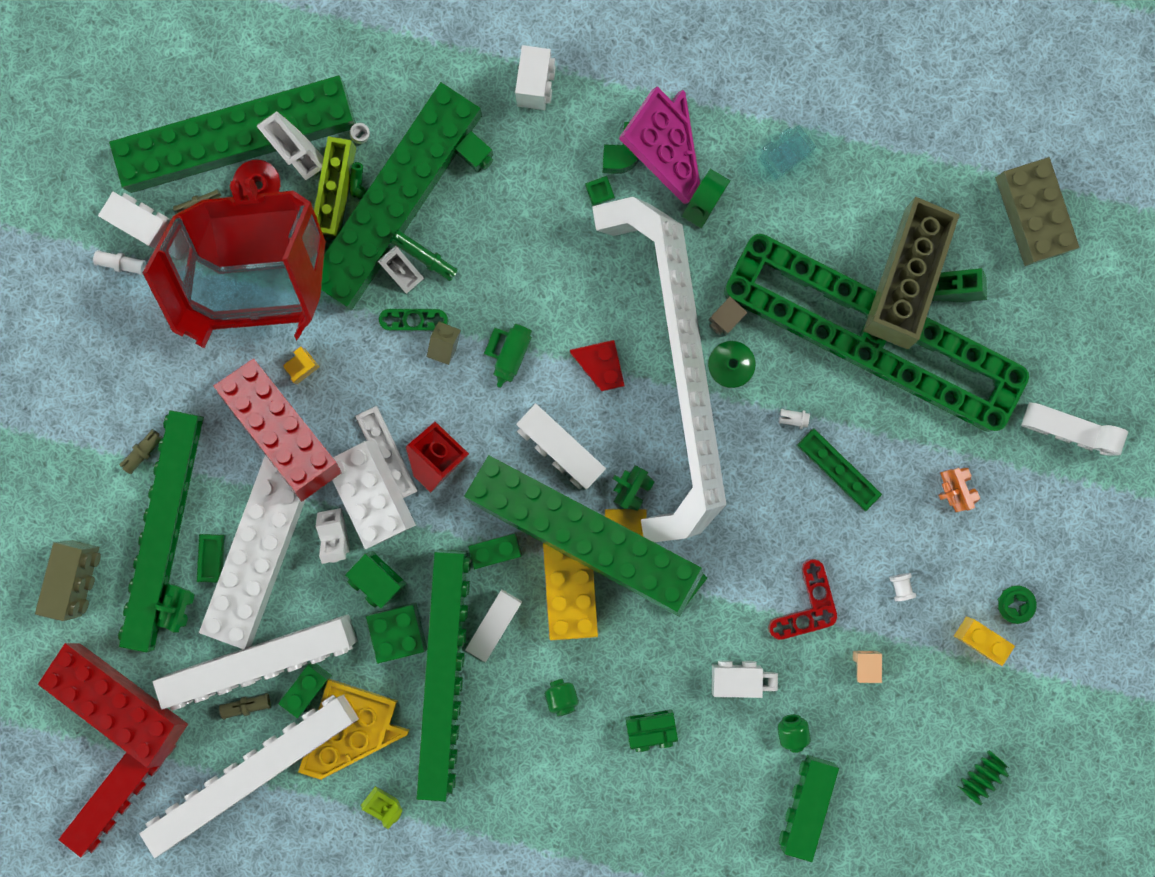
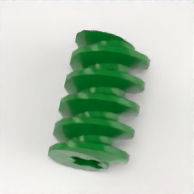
[957,750,1009,806]

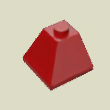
[406,422,469,493]

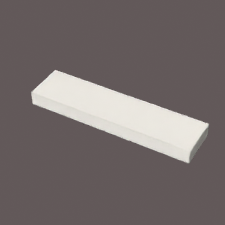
[355,406,418,498]

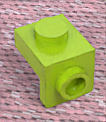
[361,786,402,829]

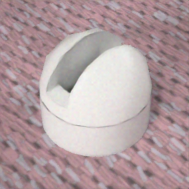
[350,123,370,144]

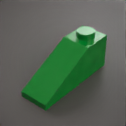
[932,268,987,302]

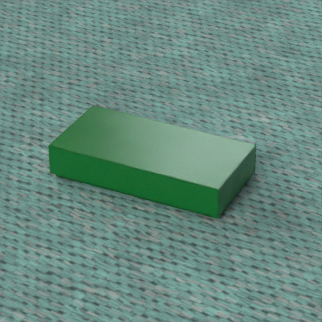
[196,534,225,583]

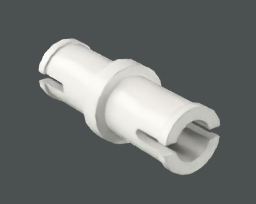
[93,250,146,275]

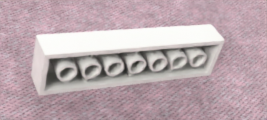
[199,455,306,650]
[152,614,357,711]

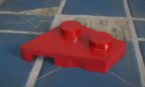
[570,340,625,392]

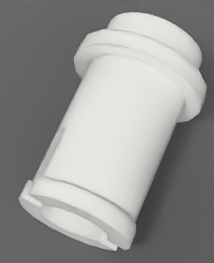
[779,409,810,429]

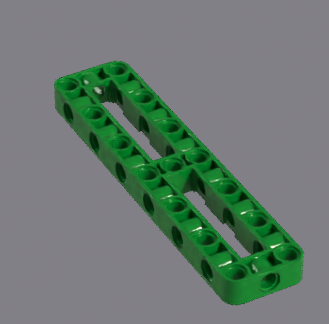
[724,234,1029,432]

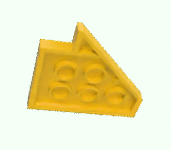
[298,679,409,780]

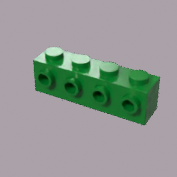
[779,755,839,862]

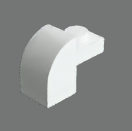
[316,508,349,564]

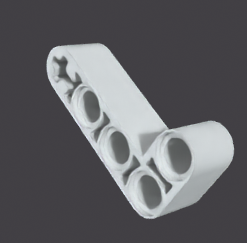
[1021,402,1128,456]

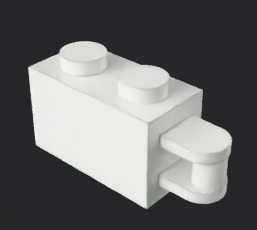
[712,660,778,698]

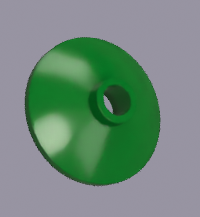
[708,341,756,388]

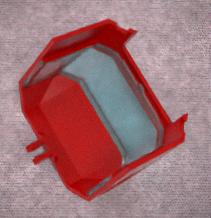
[142,178,326,349]

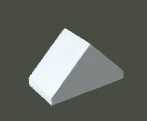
[378,246,424,294]

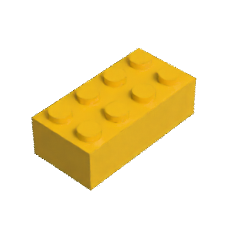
[543,543,598,640]

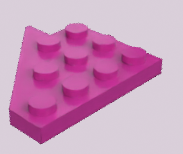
[619,86,700,204]

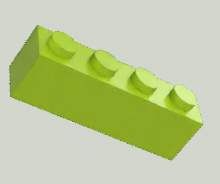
[314,136,356,239]

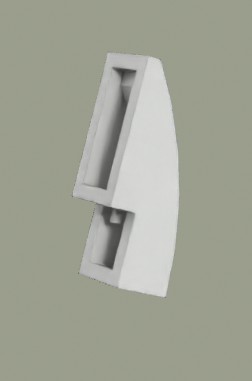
[257,111,324,180]
[465,589,522,663]

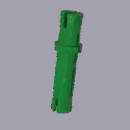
[390,229,457,281]

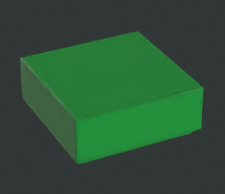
[585,176,615,206]

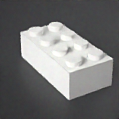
[332,440,416,549]

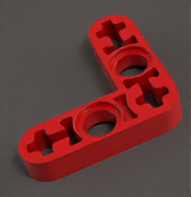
[768,559,837,640]

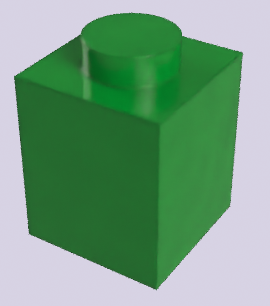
[455,131,493,172]

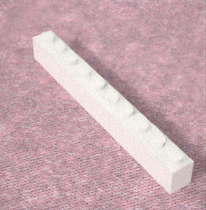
[139,695,359,859]

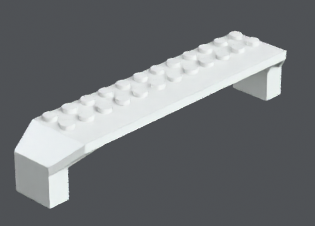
[592,197,726,543]

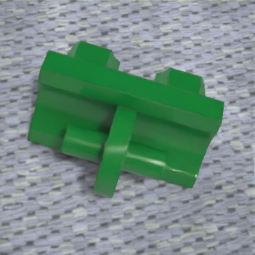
[612,465,655,511]
[154,584,195,633]

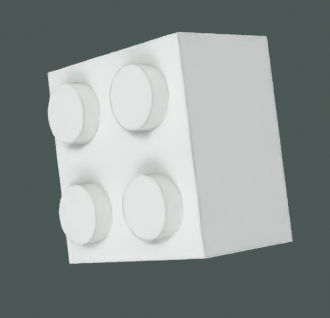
[515,45,556,110]

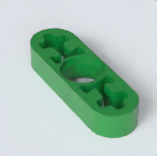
[379,309,449,332]

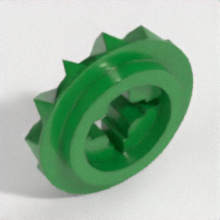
[997,585,1037,624]

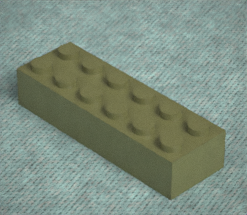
[863,197,959,349]

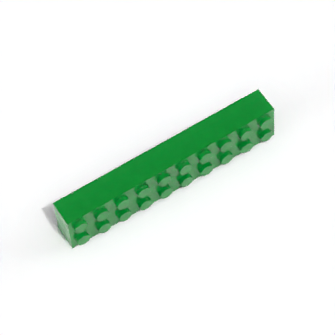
[109,75,356,193]
[321,82,482,310]
[464,455,703,617]
[416,549,472,802]

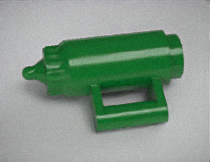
[484,324,532,388]

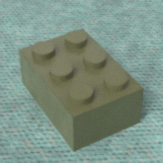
[35,540,101,621]

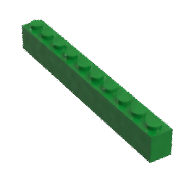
[118,410,204,653]

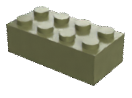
[995,157,1080,266]

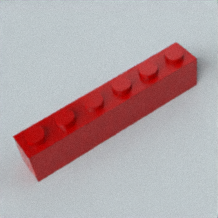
[58,745,176,858]

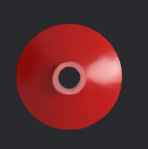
[233,159,281,196]

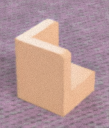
[853,651,882,683]

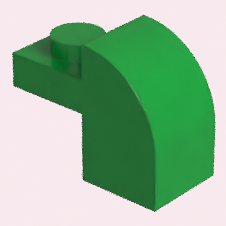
[602,122,639,174]
[681,168,731,229]

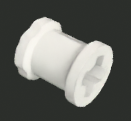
[889,573,916,601]

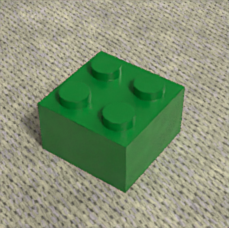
[345,551,407,609]
[366,602,427,664]

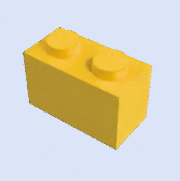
[954,616,1015,666]

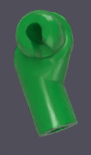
[350,162,367,199]

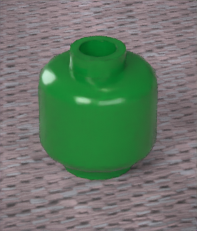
[544,679,579,717]
[778,714,811,753]

